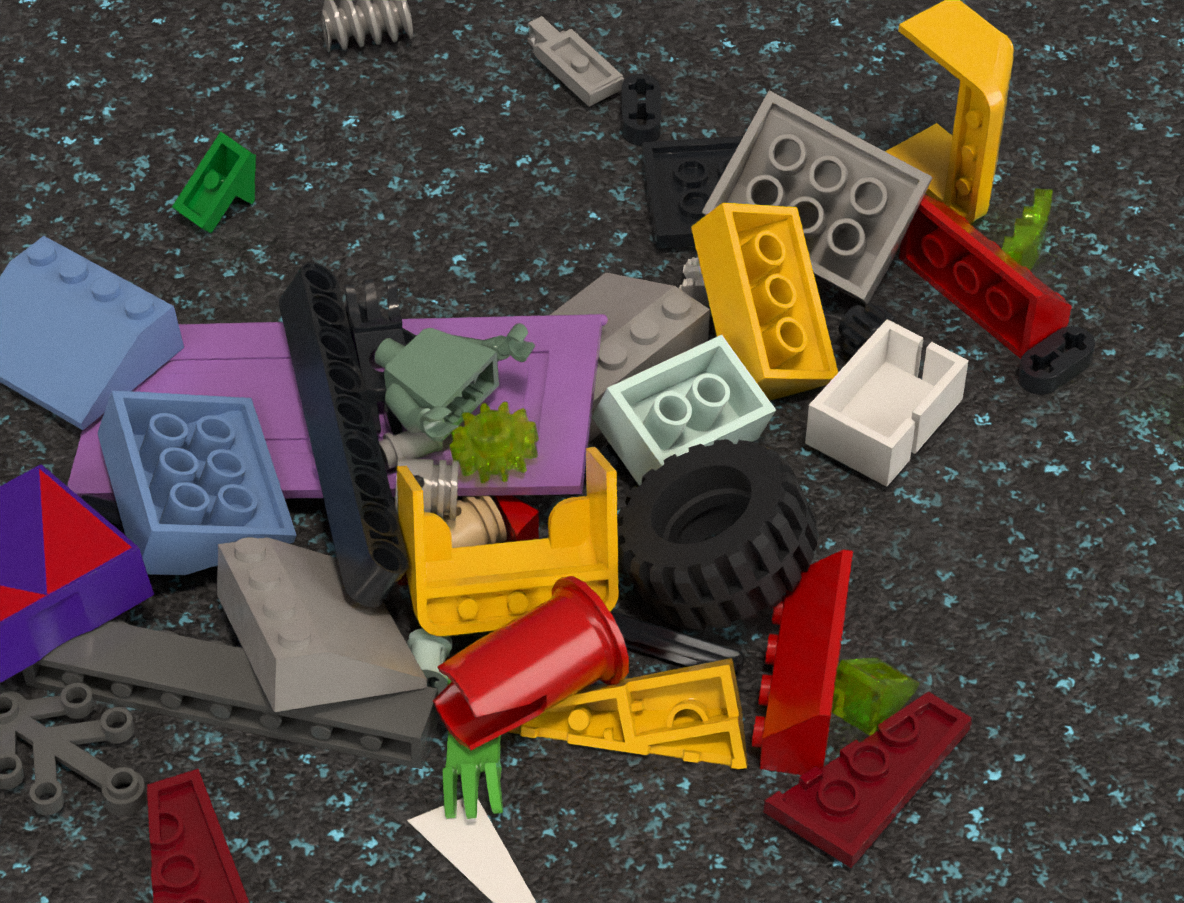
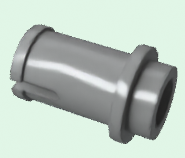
[379,430,443,470]

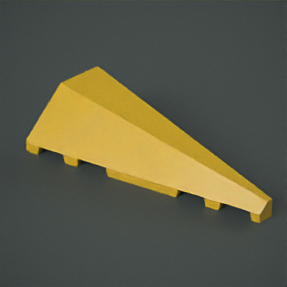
[508,658,748,769]

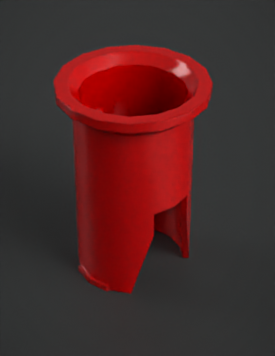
[433,576,629,750]

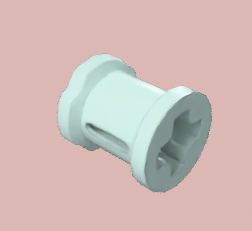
[407,628,452,695]

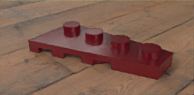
[763,691,972,868]
[147,769,249,903]

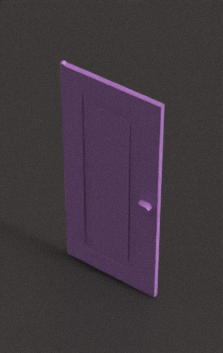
[67,314,608,501]

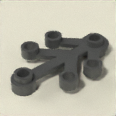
[0,683,147,816]

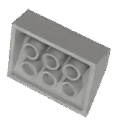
[702,90,932,305]
[550,273,710,443]
[217,537,427,712]

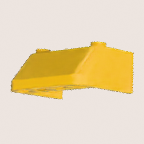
[885,0,1014,224]
[397,447,619,636]

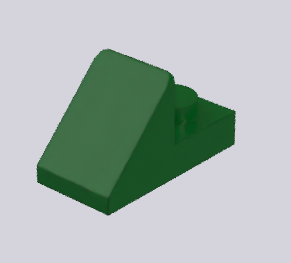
[172,131,256,234]

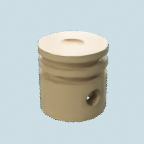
[443,496,507,548]

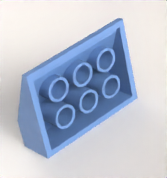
[0,236,184,430]
[97,390,297,575]

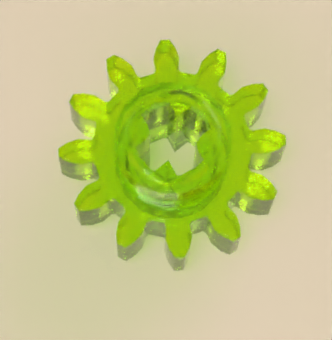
[449,402,539,484]

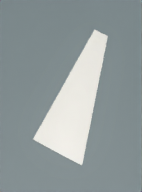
[407,798,536,903]

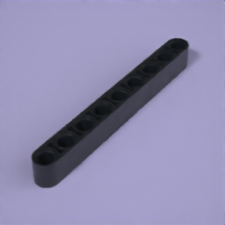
[279,262,409,607]

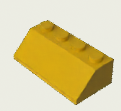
[691,203,838,401]

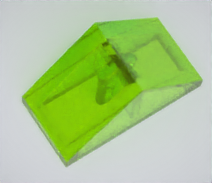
[832,658,920,736]

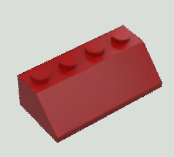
[899,195,1072,359]
[752,550,853,775]

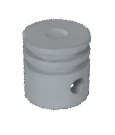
[395,458,459,521]

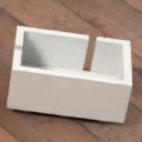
[805,319,969,487]

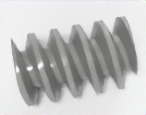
[321,0,413,52]

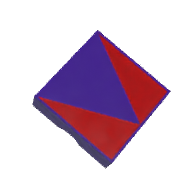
[0,464,154,683]

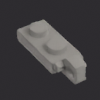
[528,16,624,107]

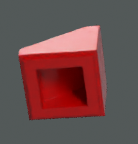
[494,495,539,542]

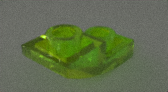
[1002,188,1053,270]

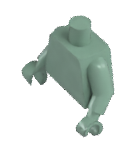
[375,323,535,442]

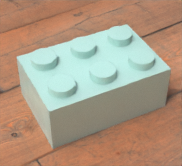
[592,335,776,486]

